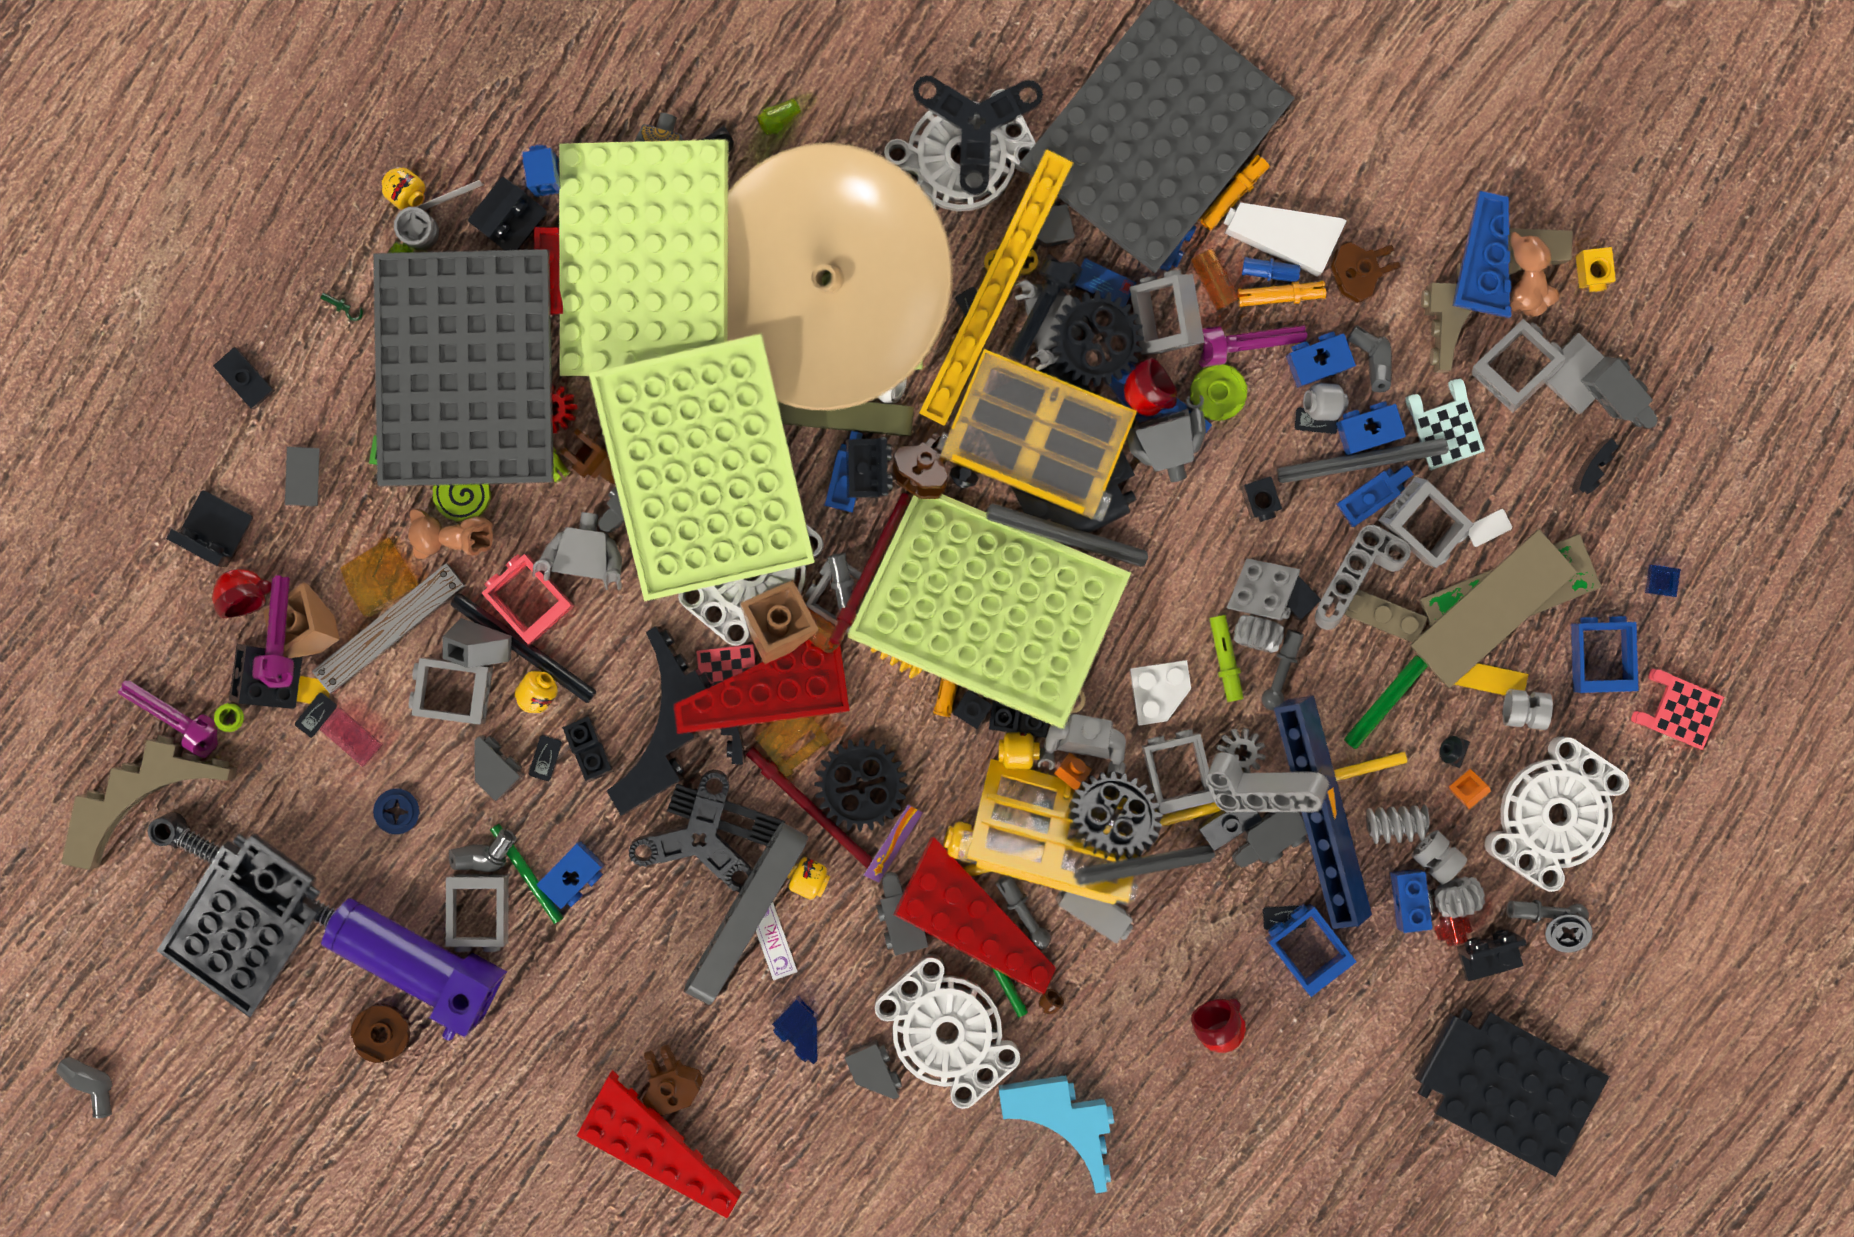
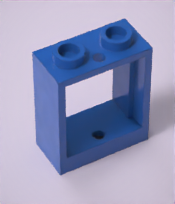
[1571,616,1639,693]
[1265,904,1357,997]

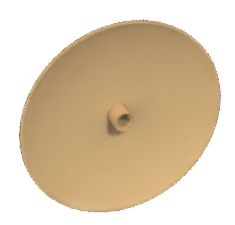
[728,143,952,410]

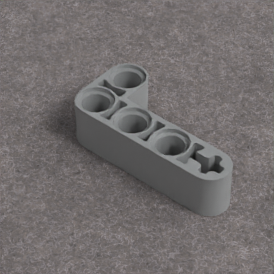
[1315,525,1411,630]
[1206,752,1329,812]

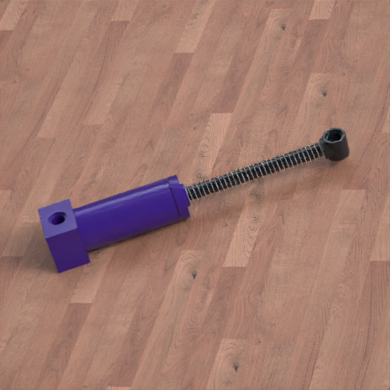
[147,812,507,1041]

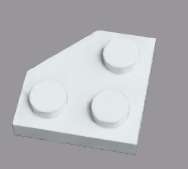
[1129,660,1191,725]

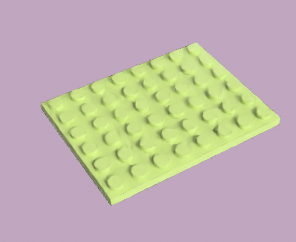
[559,140,728,376]
[589,334,815,601]
[848,494,1131,729]

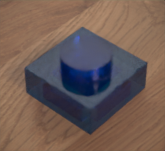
[1645,565,1681,597]

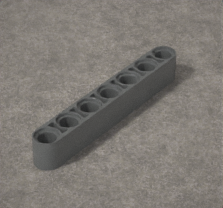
[684,822,808,1005]

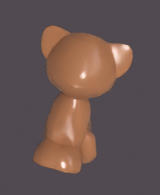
[1510,232,1559,317]
[408,509,493,559]

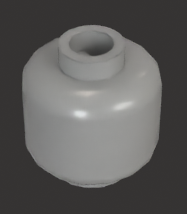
[1303,383,1349,421]

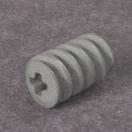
[1366,805,1429,844]

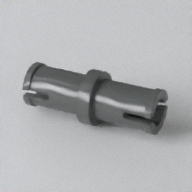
[827,553,854,612]

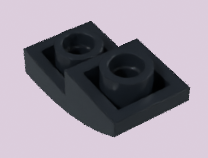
[1572,438,1619,494]
[989,701,1051,738]
[562,716,614,783]
[721,726,745,765]

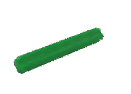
[1344,656,1428,749]

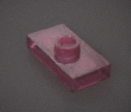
[319,707,383,767]

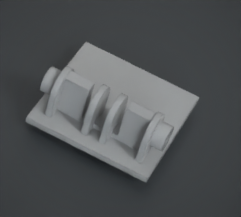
[1227,558,1300,621]

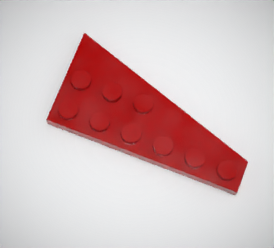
[673,627,850,734]
[893,837,1056,994]
[577,1070,742,1218]

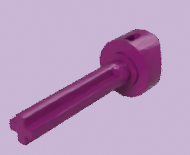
[1198,325,1307,367]
[252,575,294,688]
[118,680,218,758]

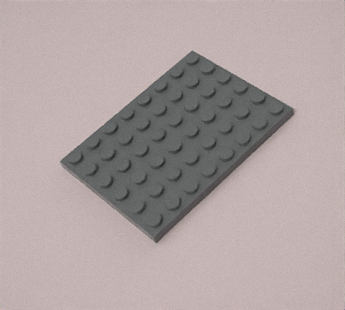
[1019,0,1295,273]
[373,249,554,487]

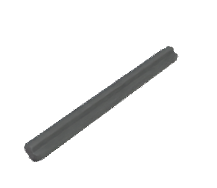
[1277,438,1448,483]
[986,504,1148,567]
[1074,845,1215,886]

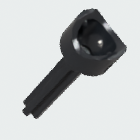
[1008,253,1083,362]

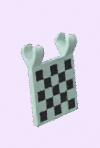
[1405,379,1485,470]

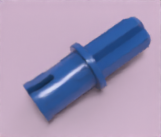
[1242,257,1301,282]

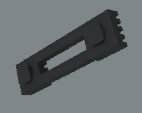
[667,783,785,846]

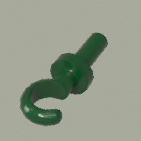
[320,292,363,321]

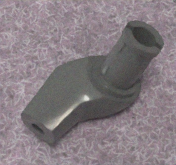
[1347,325,1392,393]
[449,829,517,872]
[56,1057,113,1119]

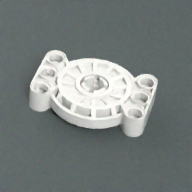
[884,89,1036,211]
[678,524,824,646]
[1485,736,1629,891]
[875,954,1020,1109]

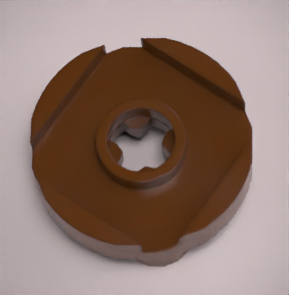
[351,1004,411,1063]

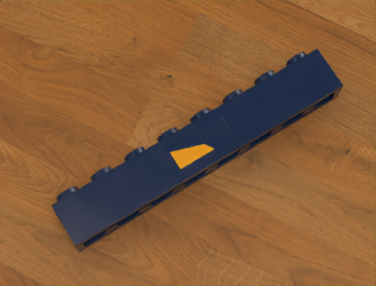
[1274,695,1372,929]

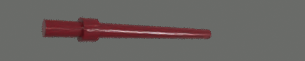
[829,493,911,645]
[746,747,873,869]

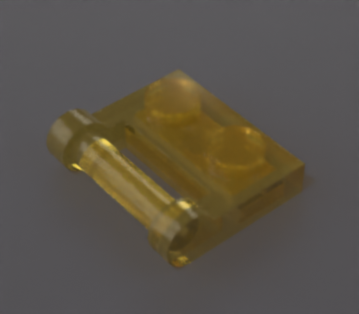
[755,717,832,778]

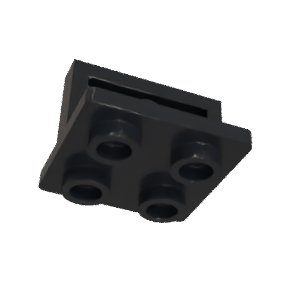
[468,177,547,250]
[846,437,892,499]

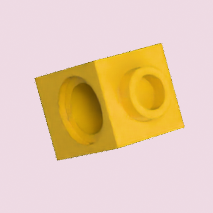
[1575,247,1616,292]

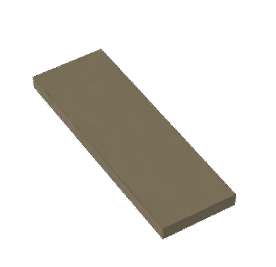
[1410,529,1578,688]

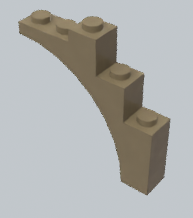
[1421,228,1573,373]
[61,735,237,870]

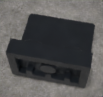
[166,490,253,567]
[229,643,303,709]
[1457,929,1527,982]

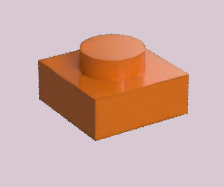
[1054,752,1092,790]
[1449,769,1491,809]

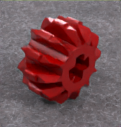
[552,385,578,434]

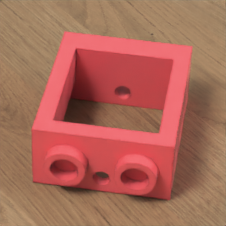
[482,554,575,644]

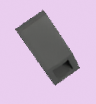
[1010,201,1075,248]
[443,618,511,668]
[474,735,524,801]
[845,1039,902,1099]

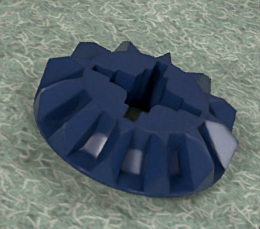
[373,788,421,834]

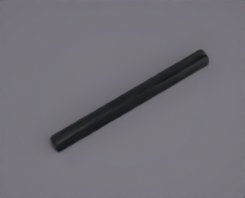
[451,593,596,703]

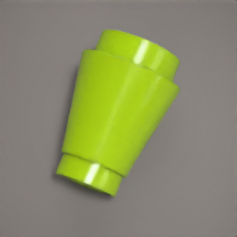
[214,703,244,732]

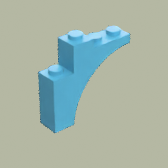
[998,1075,1114,1193]

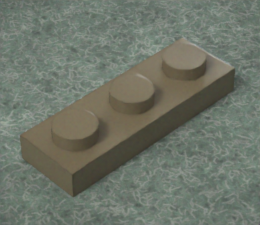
[1342,586,1427,643]

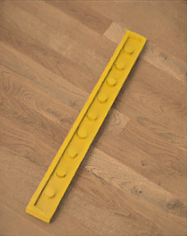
[919,149,1073,426]

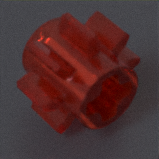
[1434,916,1473,946]

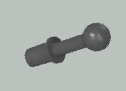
[1261,629,1304,711]
[995,875,1051,950]
[1507,900,1589,923]

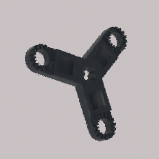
[913,75,1043,196]
[629,770,753,892]

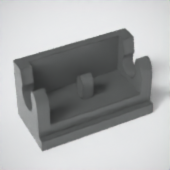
[285,447,320,507]

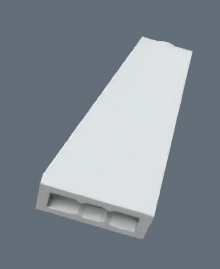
[1223,203,1346,277]

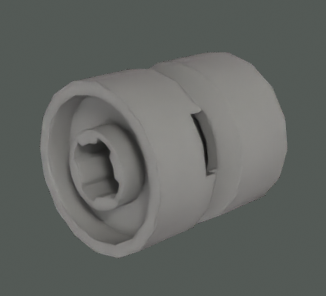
[394,207,439,250]
[1502,689,1553,730]
[1412,830,1467,885]

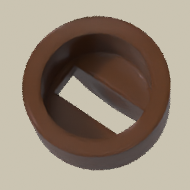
[1039,989,1064,1014]

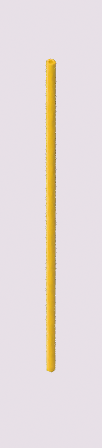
[963,752,1407,877]

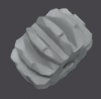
[1234,615,1284,653]
[1216,728,1266,773]
[1434,876,1485,918]

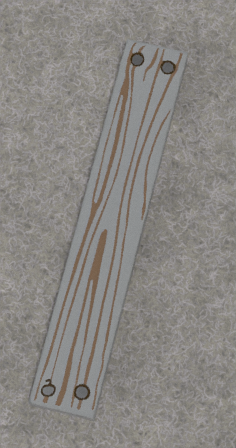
[312,563,466,694]

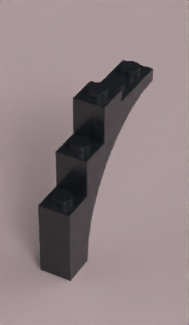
[606,626,714,816]

